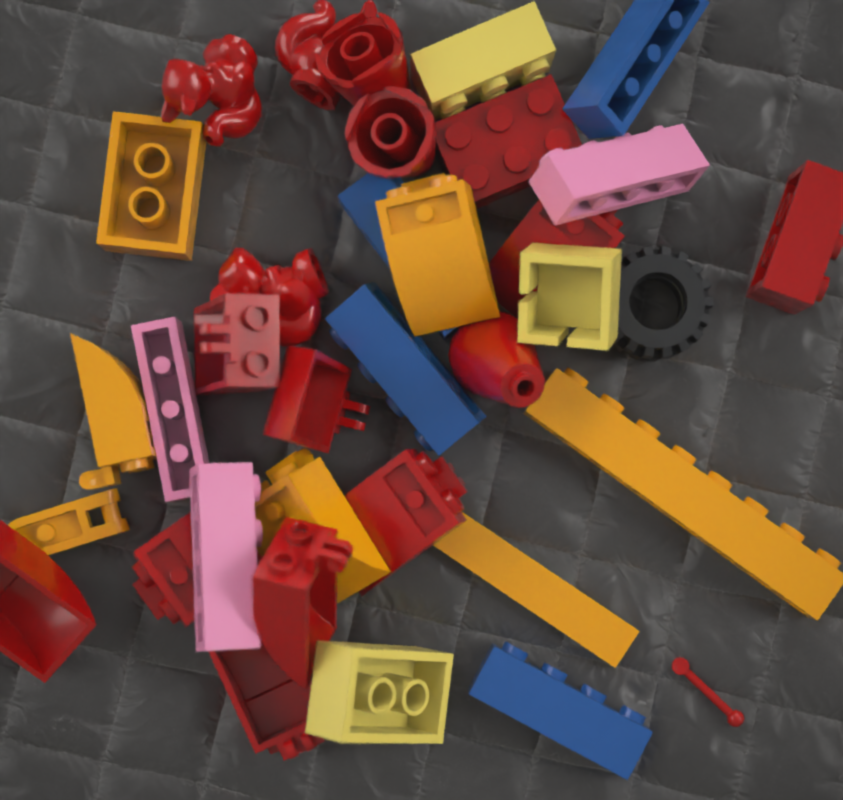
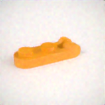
[8,488,130,556]

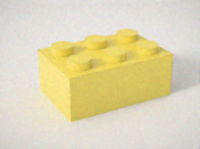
[410,1,556,120]
[305,641,454,744]

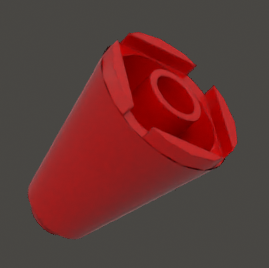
[315,12,412,106]
[345,86,436,178]
[448,311,545,408]

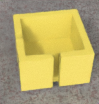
[518,243,622,350]

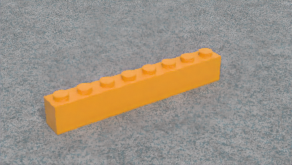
[523,367,843,621]

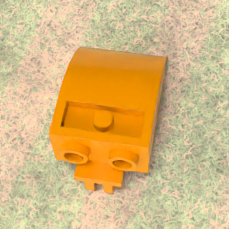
[375,173,500,337]
[70,333,157,490]
[254,448,391,604]

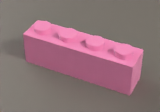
[529,124,710,225]
[131,317,210,502]
[189,463,263,652]

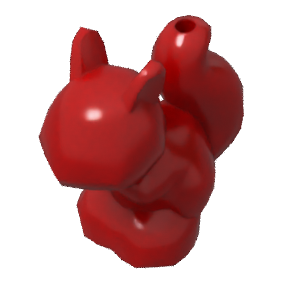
[275,0,377,110]
[161,34,263,147]
[210,247,329,347]

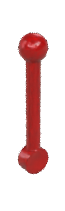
[671,657,744,727]

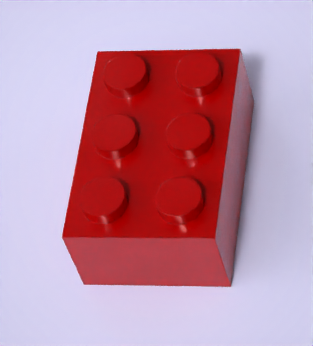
[435,74,582,209]
[745,160,843,315]

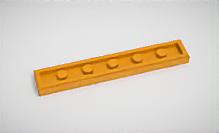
[433,511,640,668]

